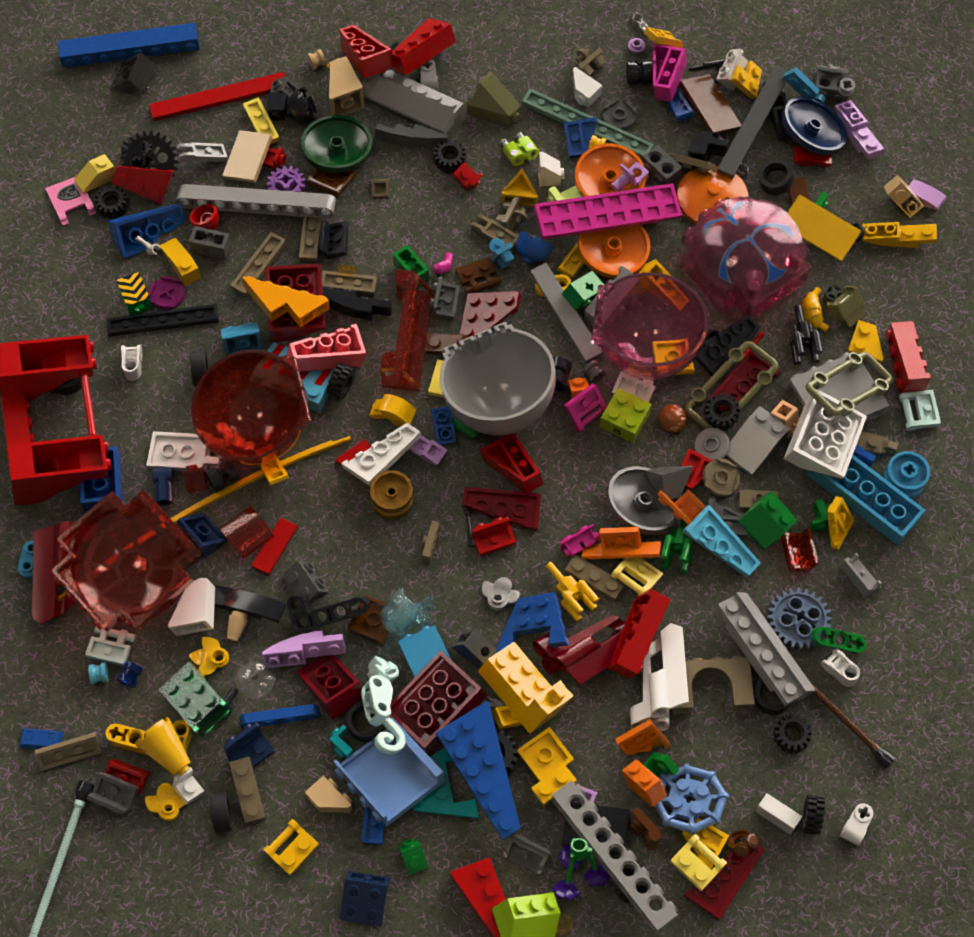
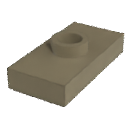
[739,490,778,510]
[422,520,440,564]

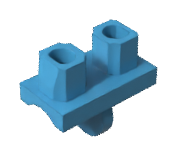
[489,238,514,270]

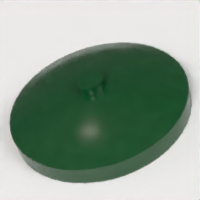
[301,115,372,173]

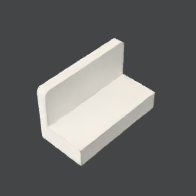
[755,793,802,835]

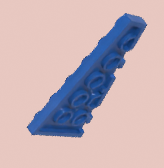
[436,701,520,840]

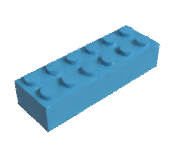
[806,455,926,546]

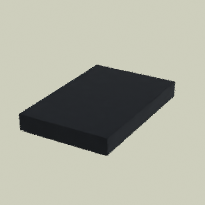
[562,802,629,847]

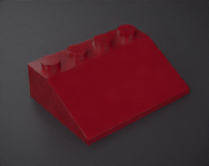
[265,264,325,342]
[390,650,488,755]

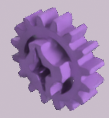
[267,165,306,192]

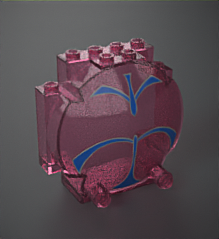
[680,196,811,318]

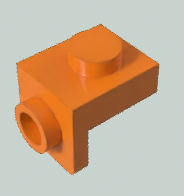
[568,378,589,399]

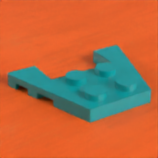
[413,749,479,819]

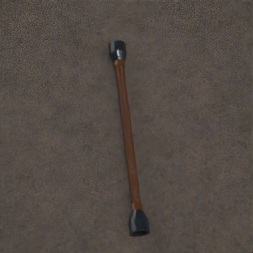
[810,682,896,769]

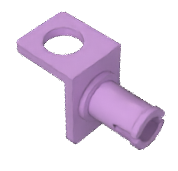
[611,162,649,192]

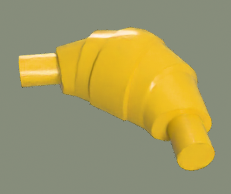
[801,287,830,333]

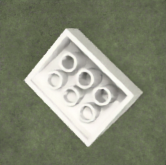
[784,389,867,479]

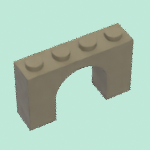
[671,656,755,714]

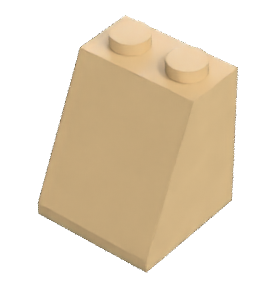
[329,56,365,115]

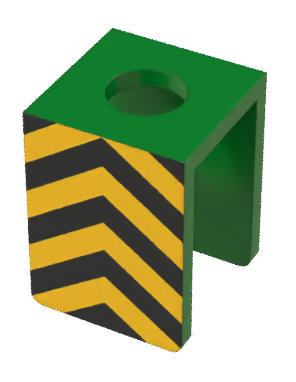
[117,272,153,315]

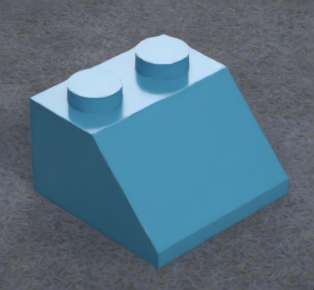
[221,322,263,357]

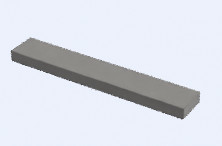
[530,263,602,363]

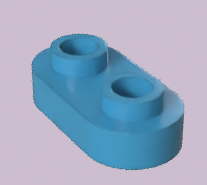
[18,540,34,579]

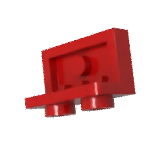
[472,517,516,557]

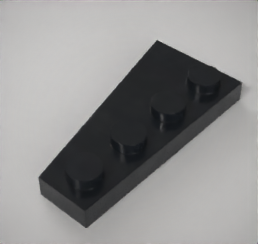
[689,314,761,377]

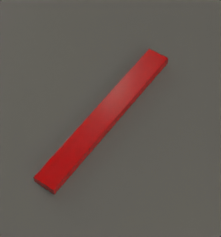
[149,72,285,121]

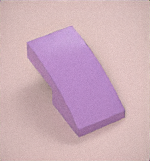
[909,179,947,210]
[407,436,447,466]

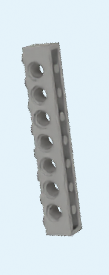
[552,780,678,935]

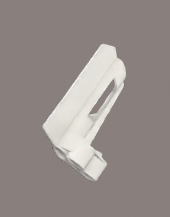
[630,623,689,731]

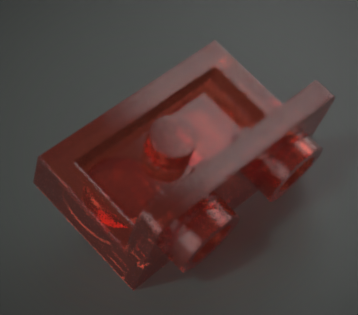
[781,529,819,572]

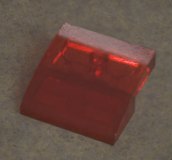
[219,505,274,559]

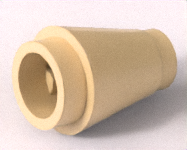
[227,611,248,642]

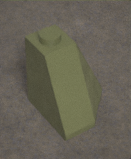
[467,72,521,126]

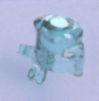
[380,586,434,637]

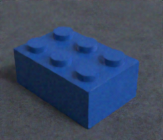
[80,446,124,513]

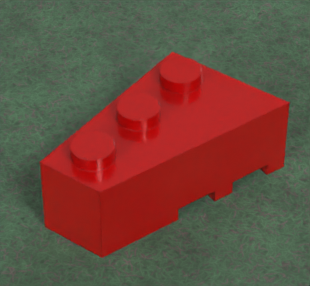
[480,434,544,493]

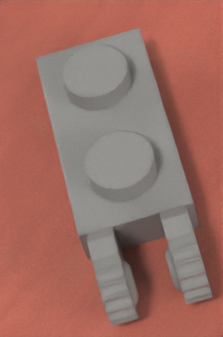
[176,143,228,162]

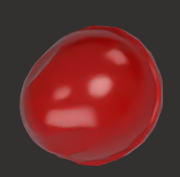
[190,204,220,231]

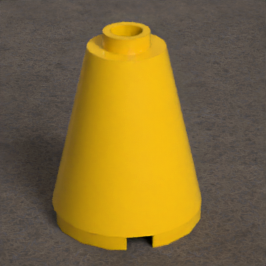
[135,717,191,776]

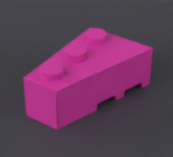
[653,44,687,102]

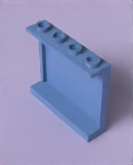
[333,717,445,827]

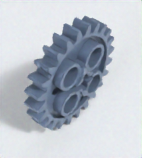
[766,587,832,651]

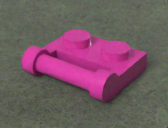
[564,384,607,433]

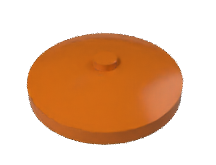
[574,143,646,197]
[677,166,748,229]
[578,225,650,278]

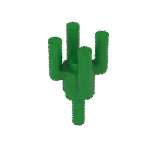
[660,519,693,574]

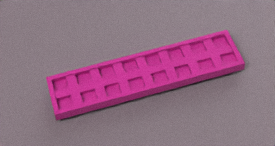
[534,183,682,240]

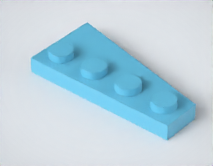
[682,505,761,577]

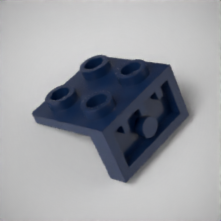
[223,722,275,768]
[340,871,390,926]

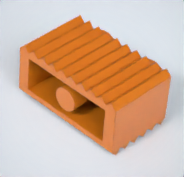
[622,760,667,807]

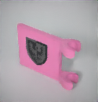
[45,177,96,226]

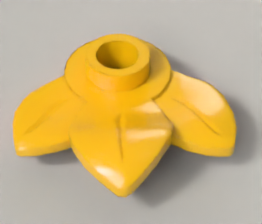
[189,637,229,675]
[145,783,186,821]

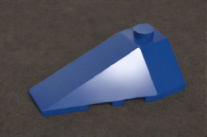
[107,203,186,258]

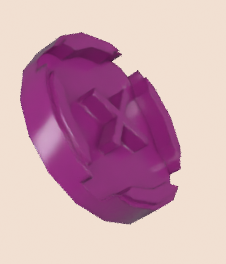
[148,276,185,310]

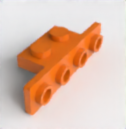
[658,490,706,527]
[582,527,661,560]

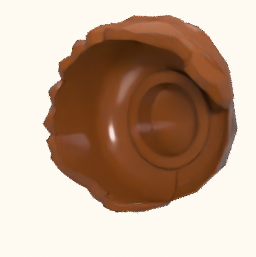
[658,404,687,434]

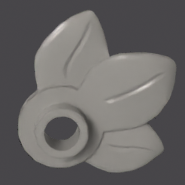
[482,577,520,611]

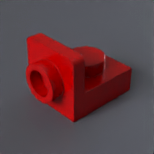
[451,162,483,190]

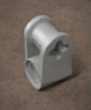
[420,59,439,91]

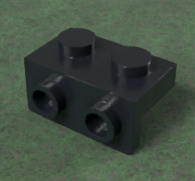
[318,220,349,259]

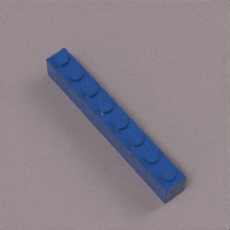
[58,23,200,68]

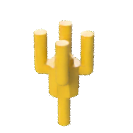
[545,562,599,623]

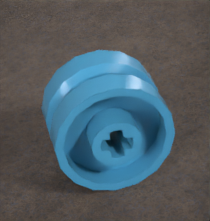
[883,451,930,499]

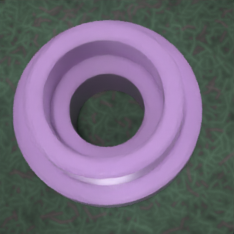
[628,38,645,54]

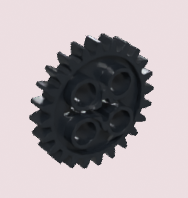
[120,130,180,177]

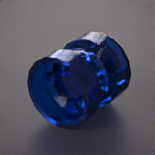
[116,661,143,688]

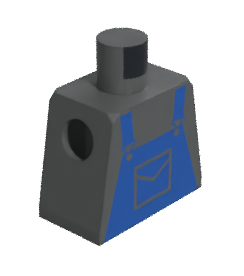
[451,629,497,667]

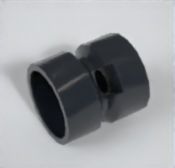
[626,60,653,85]
[553,357,572,392]
[204,459,240,493]

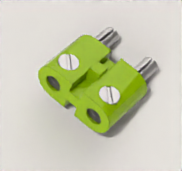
[501,132,539,166]

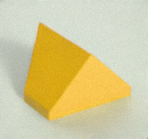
[501,168,538,207]

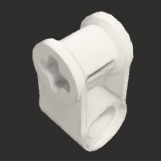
[121,344,142,381]
[821,649,860,687]
[840,803,873,846]

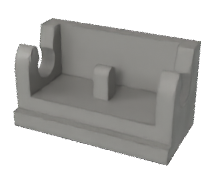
[841,553,882,598]

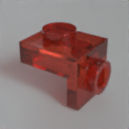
[181,464,208,493]

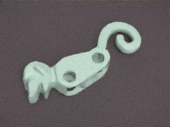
[361,656,406,755]

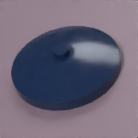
[782,97,847,155]

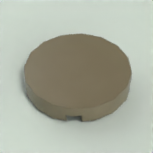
[702,458,740,497]

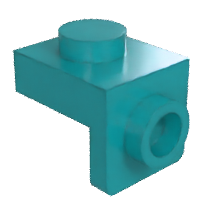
[329,725,354,759]

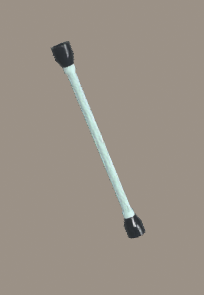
[28,781,94,937]

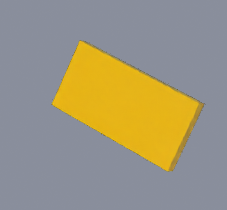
[780,194,861,263]

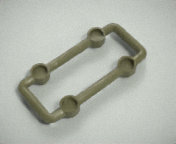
[684,341,779,430]
[806,352,893,416]

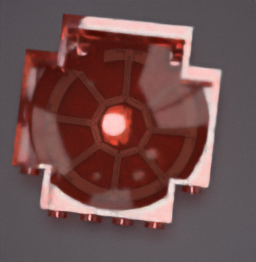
[51,489,202,631]

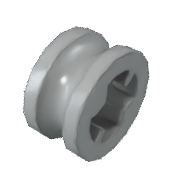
[838,78,855,96]

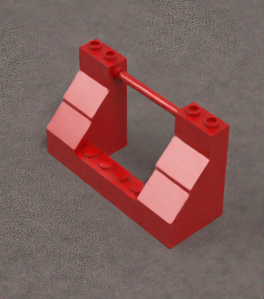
[0,335,111,506]

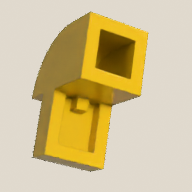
[369,394,416,426]

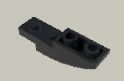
[322,287,392,320]

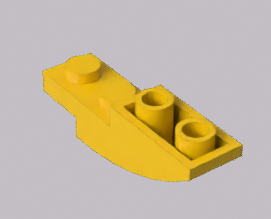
[863,222,937,248]

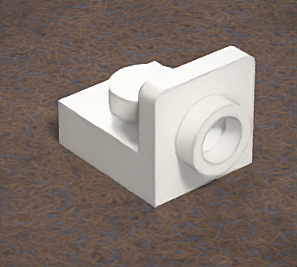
[172,767,204,805]

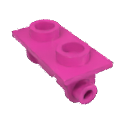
[560,524,600,557]

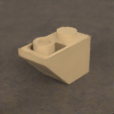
[884,175,924,218]
[305,776,353,813]

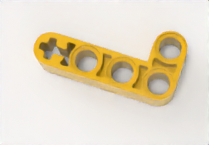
[106,720,192,755]

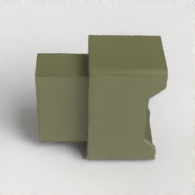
[827,286,865,328]

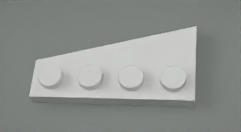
[341,423,422,486]

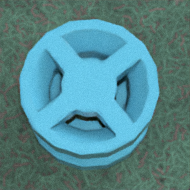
[88,662,109,685]

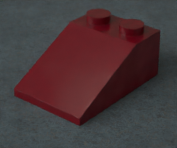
[296,655,362,720]

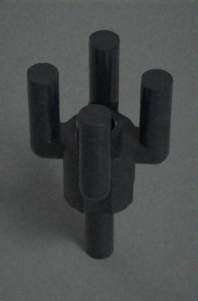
[790,305,823,365]

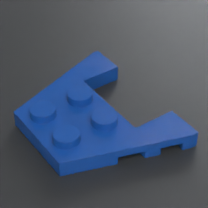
[495,592,569,653]

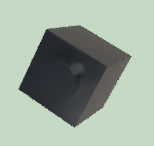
[266,92,287,121]

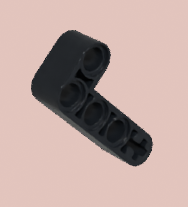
[287,593,370,632]

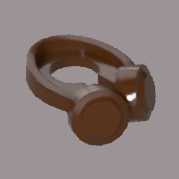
[727,829,759,857]

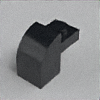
[688,132,729,161]

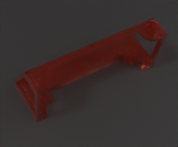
[380,269,434,392]

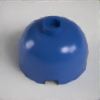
[516,231,553,264]

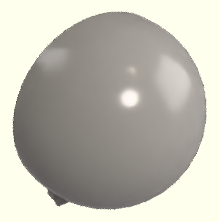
[440,322,556,436]

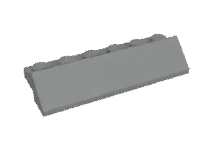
[361,70,464,134]
[716,592,816,706]

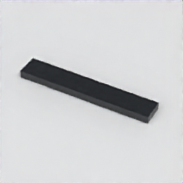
[106,304,219,337]

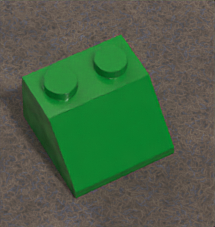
[738,491,798,550]

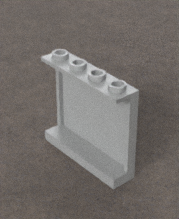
[787,351,889,422]

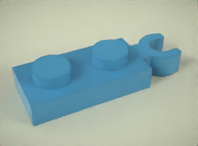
[782,67,826,103]

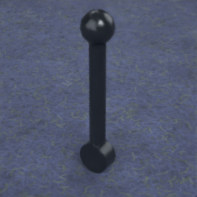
[464,509,475,547]

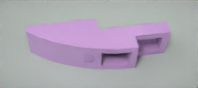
[835,100,884,159]
[262,630,346,668]

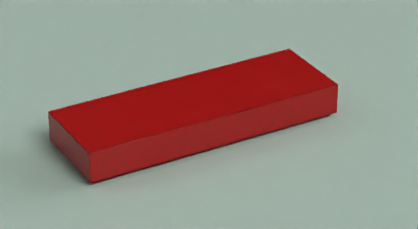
[252,517,298,576]

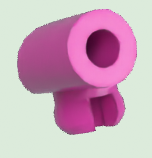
[432,252,453,274]

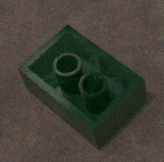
[159,661,233,737]

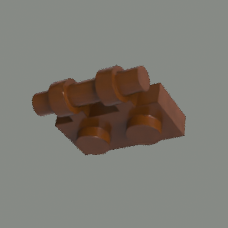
[456,257,501,294]

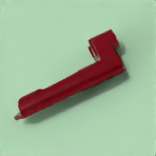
[32,521,97,624]
[532,615,625,685]

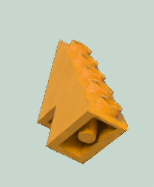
[242,276,329,327]

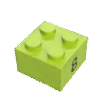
[600,388,652,443]

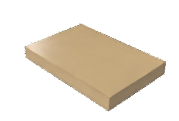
[222,130,273,183]

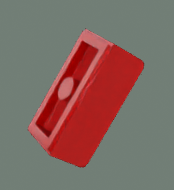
[105,759,151,794]

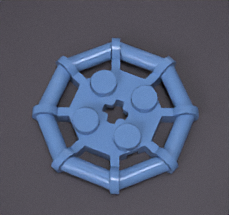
[654,763,729,835]

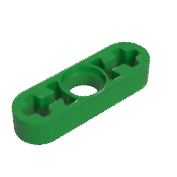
[810,627,866,653]

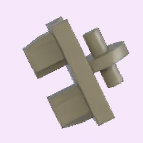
[575,47,606,76]
[496,196,528,232]

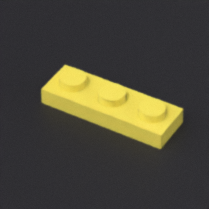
[243,98,280,144]

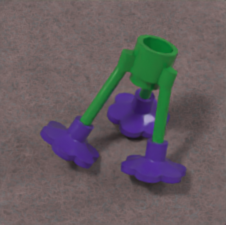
[552,838,611,901]

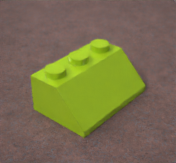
[492,893,560,937]

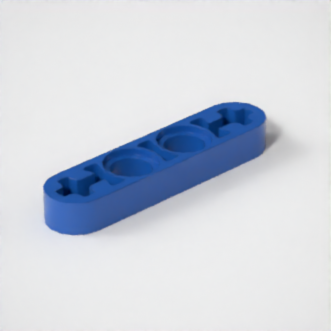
[240,704,320,728]

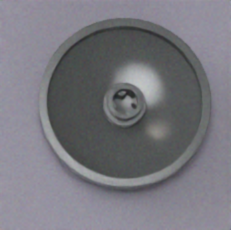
[606,466,678,535]

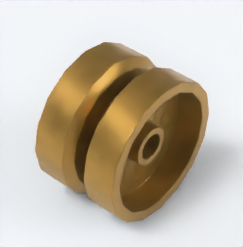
[370,470,413,520]

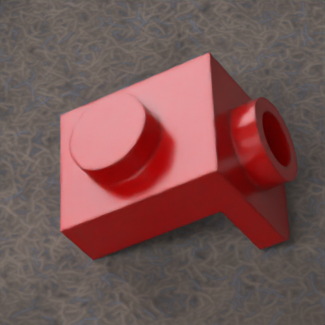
[263,147,286,170]

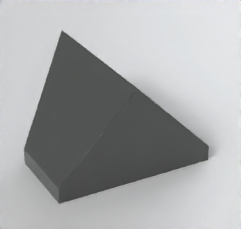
[645,466,693,501]

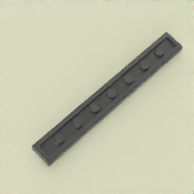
[717,65,789,179]

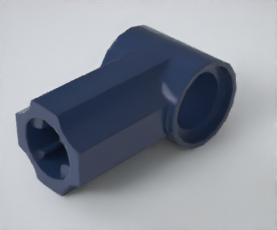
[152,467,174,506]

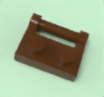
[629,807,661,851]

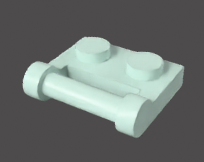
[899,390,941,431]

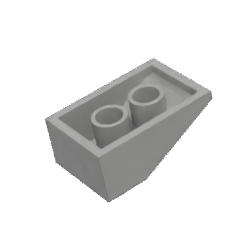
[726,406,790,476]

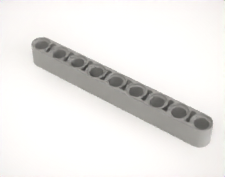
[176,184,336,218]

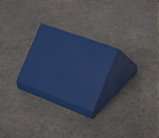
[177,513,228,559]

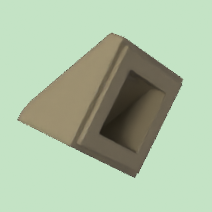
[371,179,390,198]

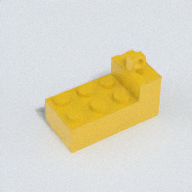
[478,642,573,734]

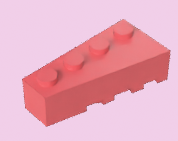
[285,324,366,372]

